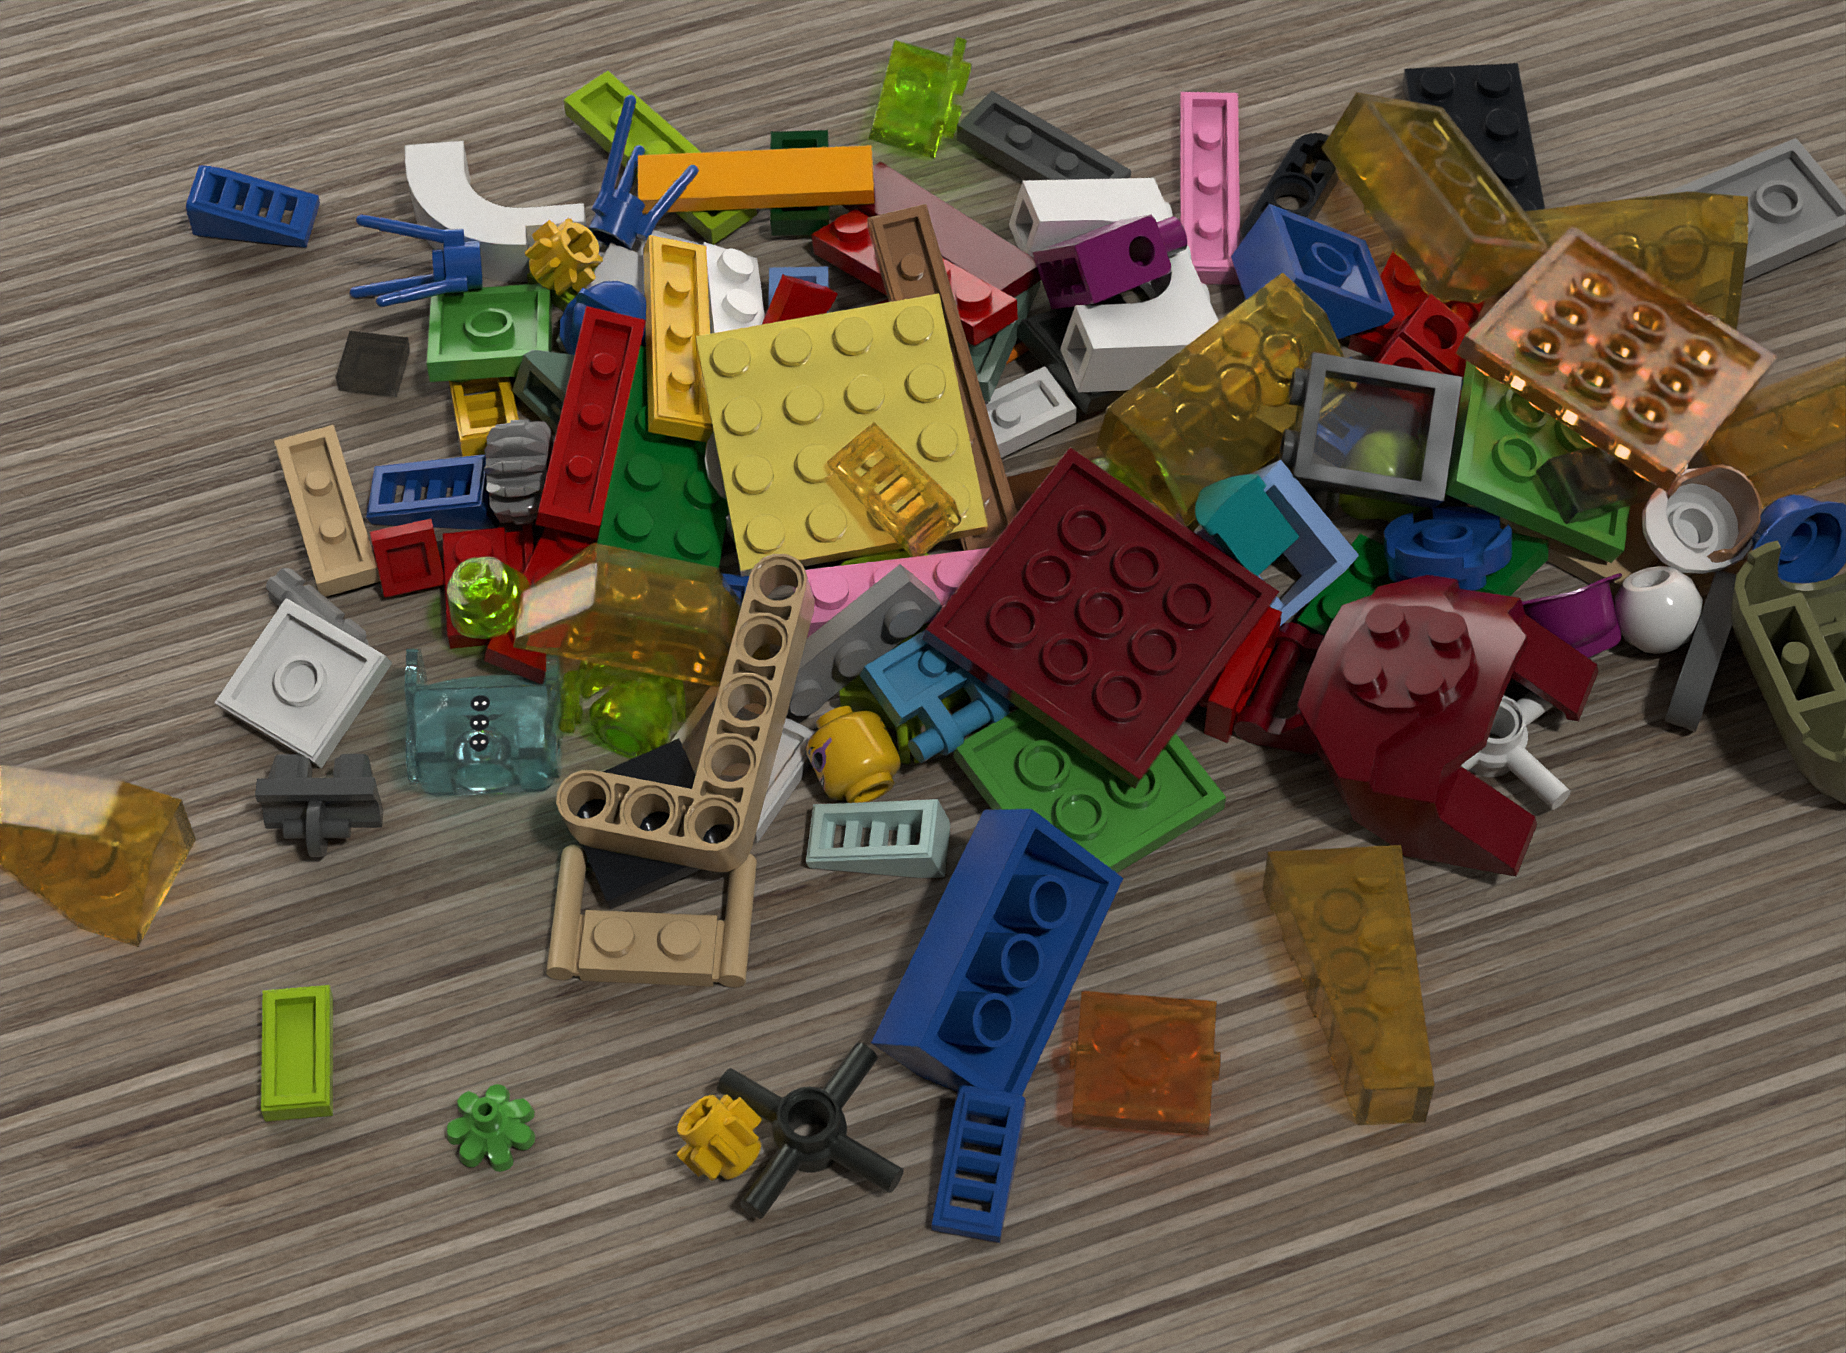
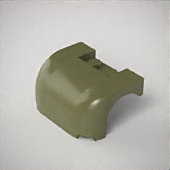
[1731,540,1846,804]

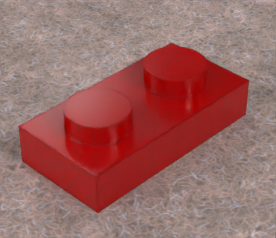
[1199,607,1282,743]

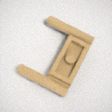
[546,845,757,988]

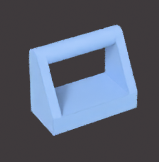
[1194,460,1359,626]

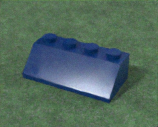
[871,809,1123,1096]

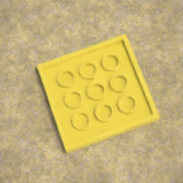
[696,294,988,577]

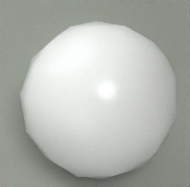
[1614,566,1703,654]

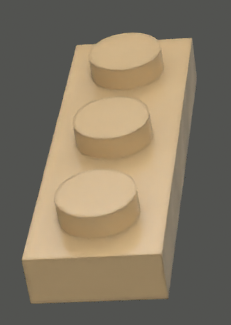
[274,425,381,597]

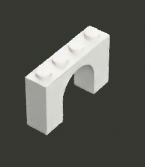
[1009,178,1229,393]

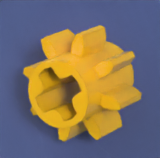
[525,218,603,295]
[676,1094,762,1181]

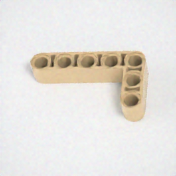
[556,554,815,872]

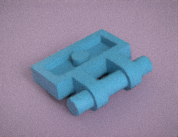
[859,630,1016,763]

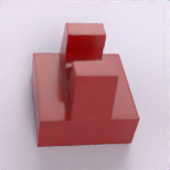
[370,519,445,597]

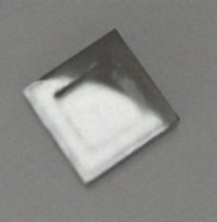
[336,331,410,397]

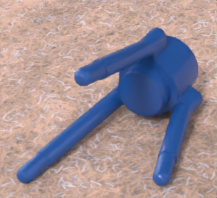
[588,95,699,250]
[350,214,483,307]

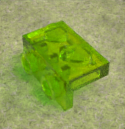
[868,37,972,159]

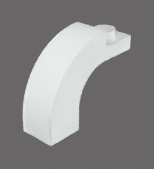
[405,141,587,282]

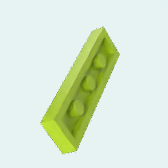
[563,70,757,245]

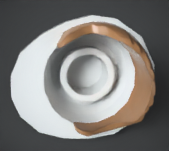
[1642,464,1762,574]

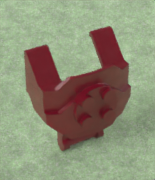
[1234,575,1599,877]

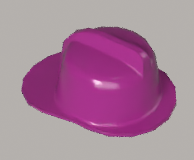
[1522,573,1622,658]

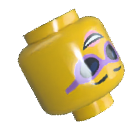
[805,706,901,803]

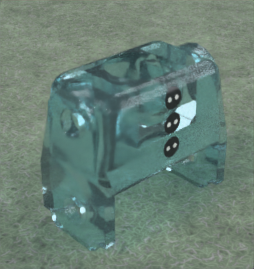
[405,643,566,797]

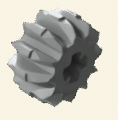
[484,419,555,525]

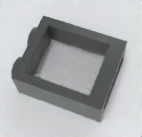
[1278,352,1462,509]

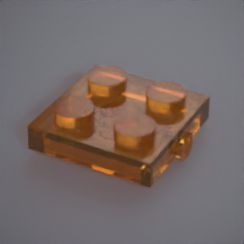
[1069,991,1221,1135]

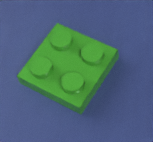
[427,284,553,382]

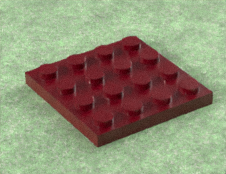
[922,447,1280,789]

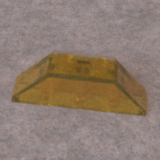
[513,543,770,687]

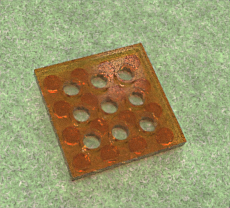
[1456,225,1777,492]

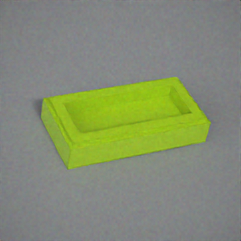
[261,985,333,1122]

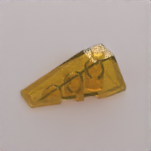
[1495,191,1748,336]
[0,765,196,947]

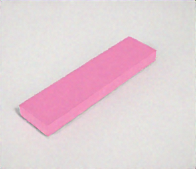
[1180,92,1240,285]

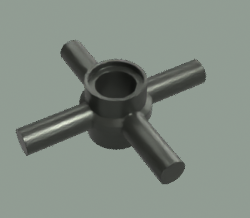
[717,1043,904,1219]

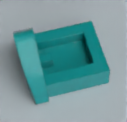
[1195,474,1300,576]

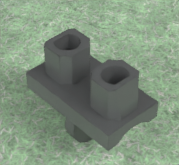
[255,754,383,857]

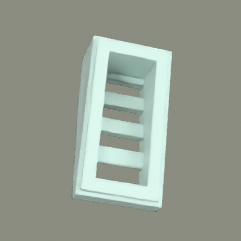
[806,799,950,878]

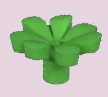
[447,1084,536,1172]

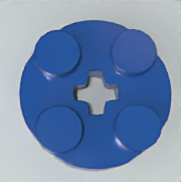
[1384,506,1512,591]

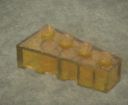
[1262,845,1434,1126]

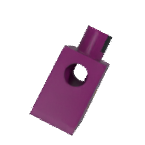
[1032,214,1187,309]

